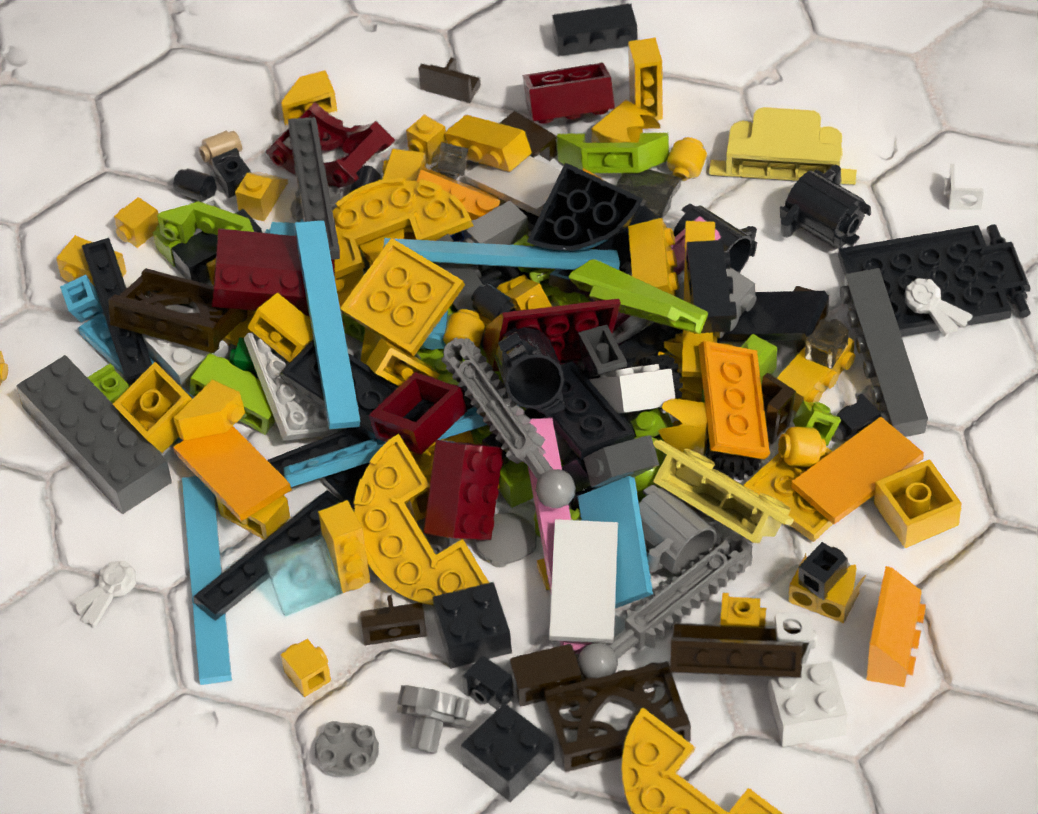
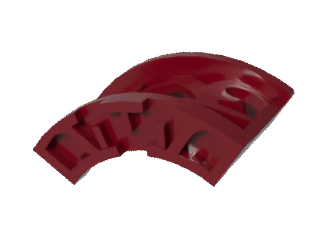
[266,102,395,188]

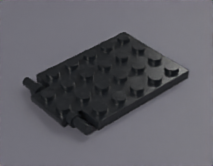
[838,224,1031,337]

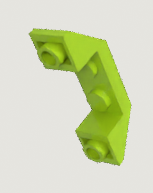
[557,132,670,173]
[157,201,254,244]

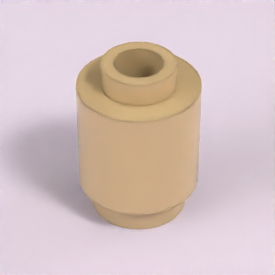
[199,130,242,166]

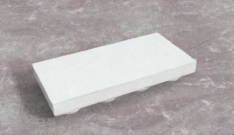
[465,156,561,217]
[244,333,339,441]
[549,519,618,643]

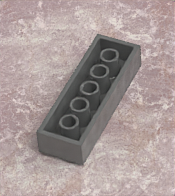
[16,355,172,514]

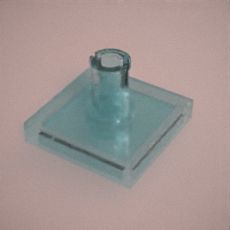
[263,534,343,617]

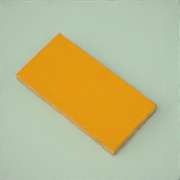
[699,340,770,460]
[791,417,924,525]
[173,426,291,522]

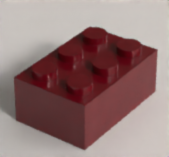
[522,62,615,124]
[424,440,503,540]

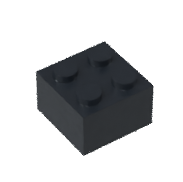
[432,582,512,669]
[460,703,555,803]

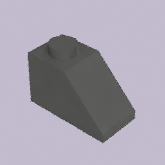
[578,325,627,378]
[583,436,659,487]

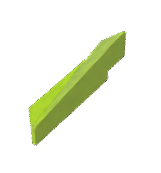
[569,259,708,334]

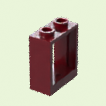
[368,372,467,455]

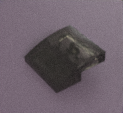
[616,169,682,219]

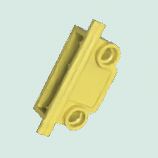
[709,107,857,185]
[653,440,794,543]

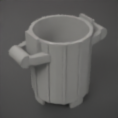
[639,485,722,576]

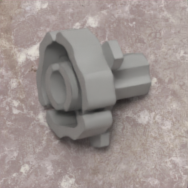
[397,685,472,754]

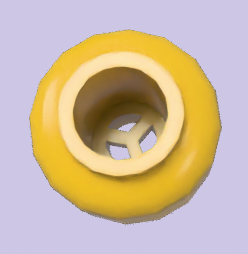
[666,137,707,181]
[443,309,485,348]
[778,427,826,467]

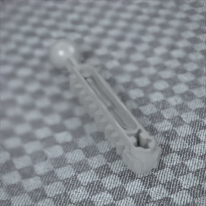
[442,337,576,508]
[577,535,753,679]

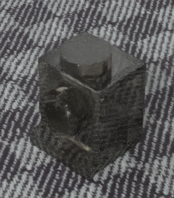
[430,142,468,180]
[805,319,849,369]

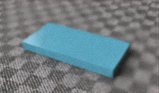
[578,476,653,609]

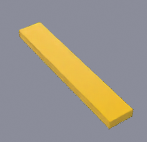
[682,221,715,378]

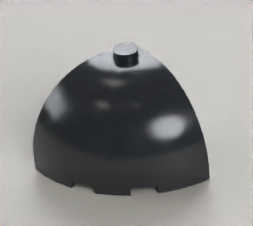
[527,162,646,252]

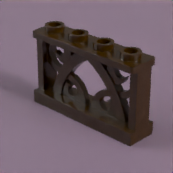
[109,268,248,354]
[670,623,803,678]
[544,661,691,772]

